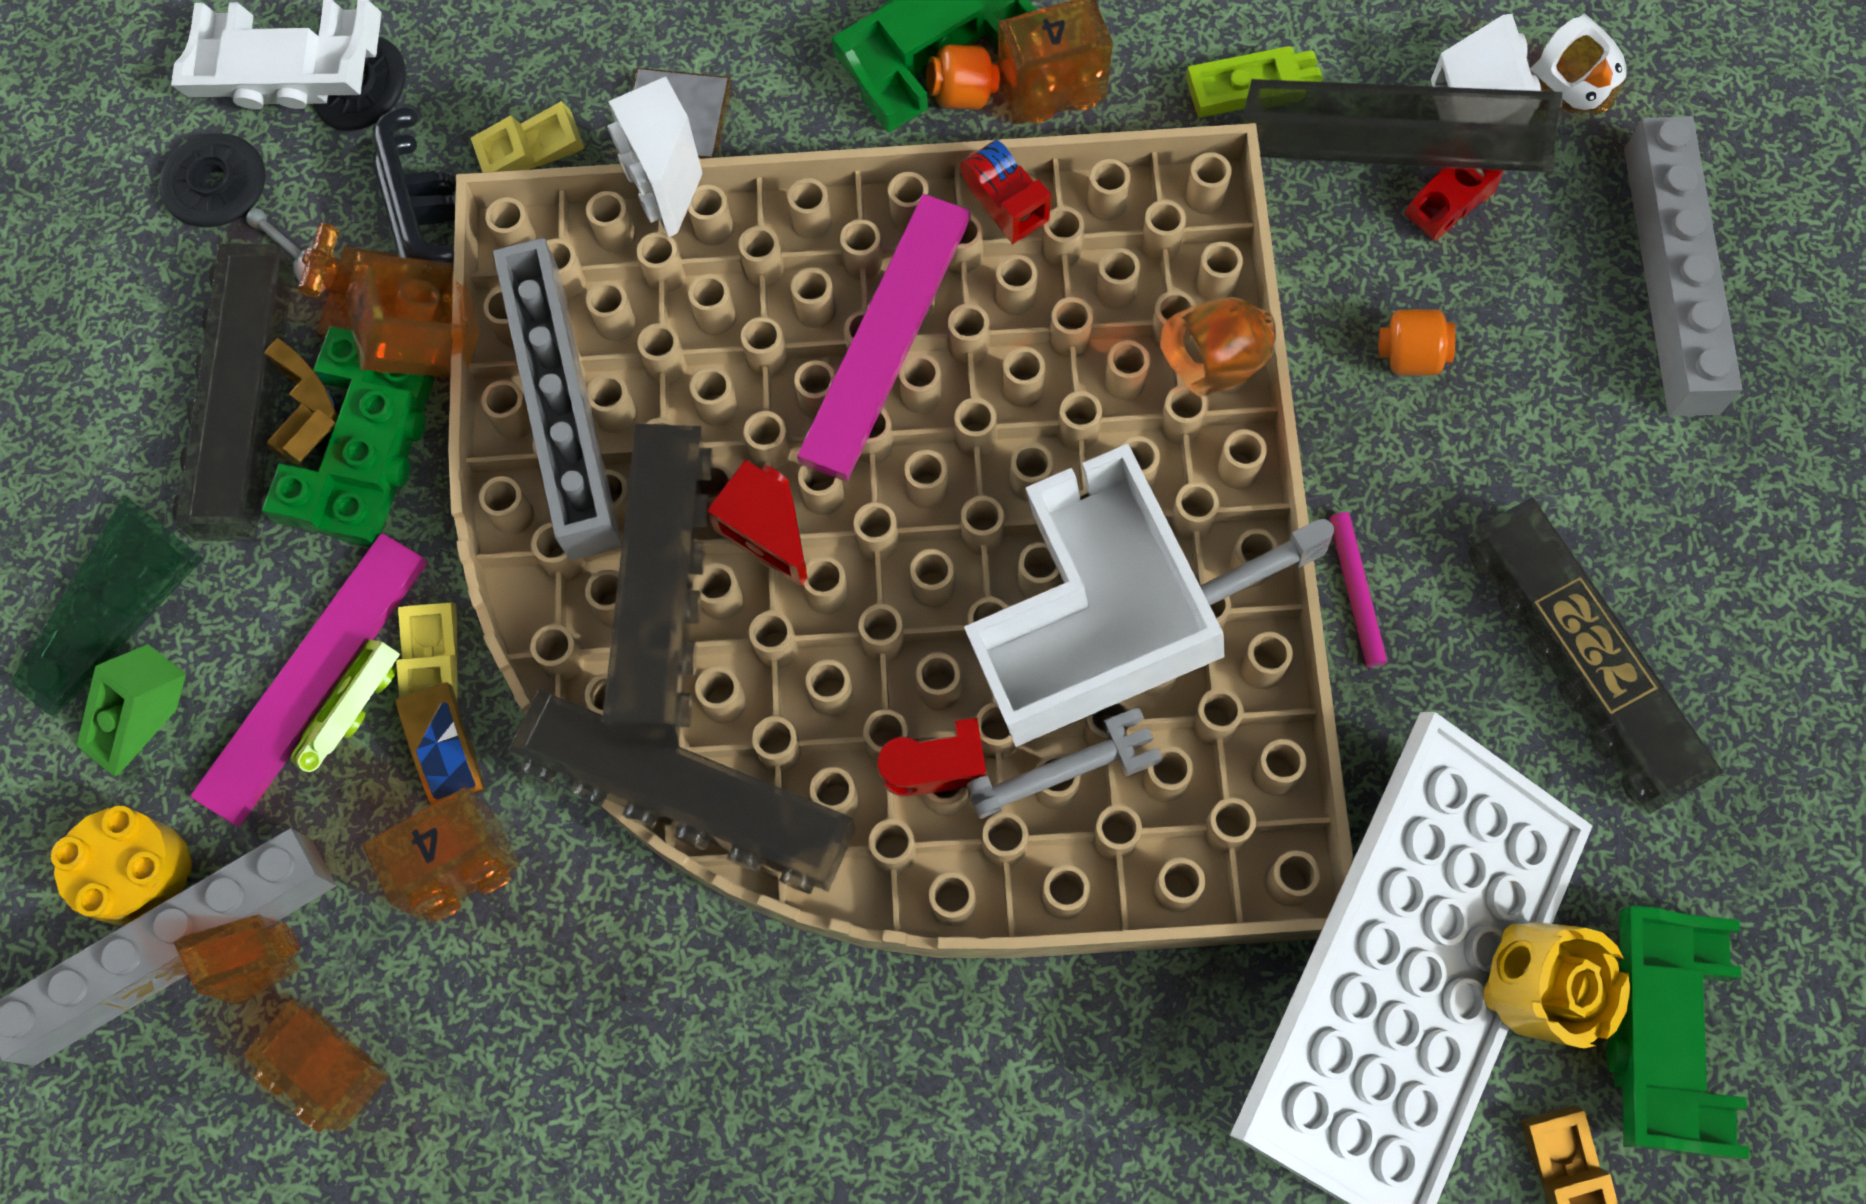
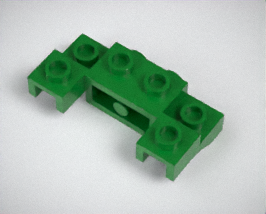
[832,0,1046,133]
[262,326,439,548]
[1606,905,1749,1160]

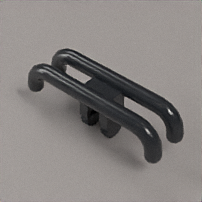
[373,107,456,291]

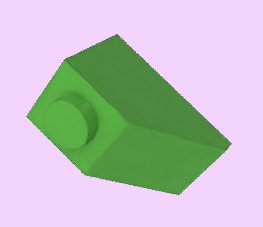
[77,644,186,777]

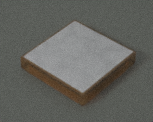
[632,67,732,159]

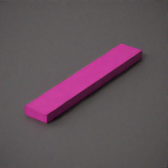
[797,194,970,482]
[190,533,428,827]

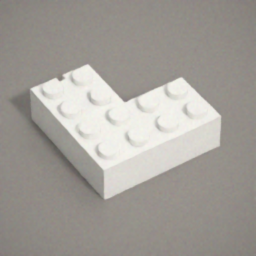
[964,443,1224,747]

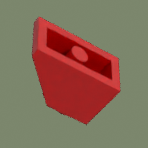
[707,459,808,587]

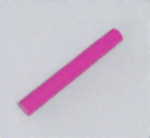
[1329,512,1388,667]

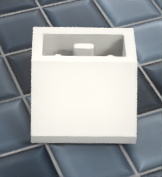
[1431,14,1541,158]
[607,76,703,237]

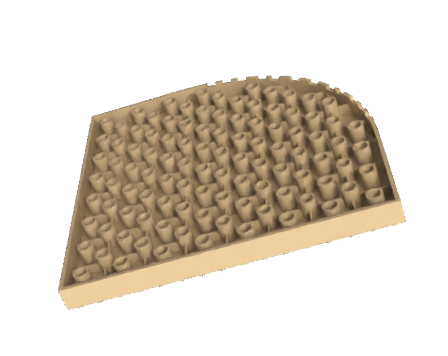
[448,123,1354,958]

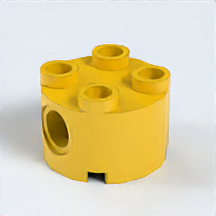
[51,806,192,927]
[1483,922,1630,1049]

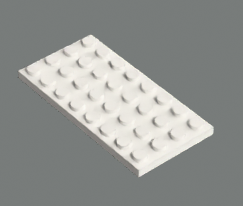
[1230,712,1592,1204]

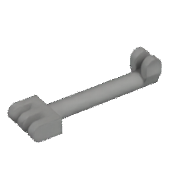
[1200,519,1334,605]
[967,708,1163,819]

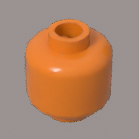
[926,45,1000,110]
[1378,309,1455,376]

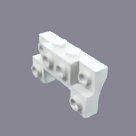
[171,0,382,109]

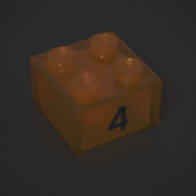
[998,0,1113,125]
[345,252,480,377]
[361,787,521,922]

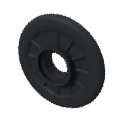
[314,37,406,131]
[159,133,266,228]

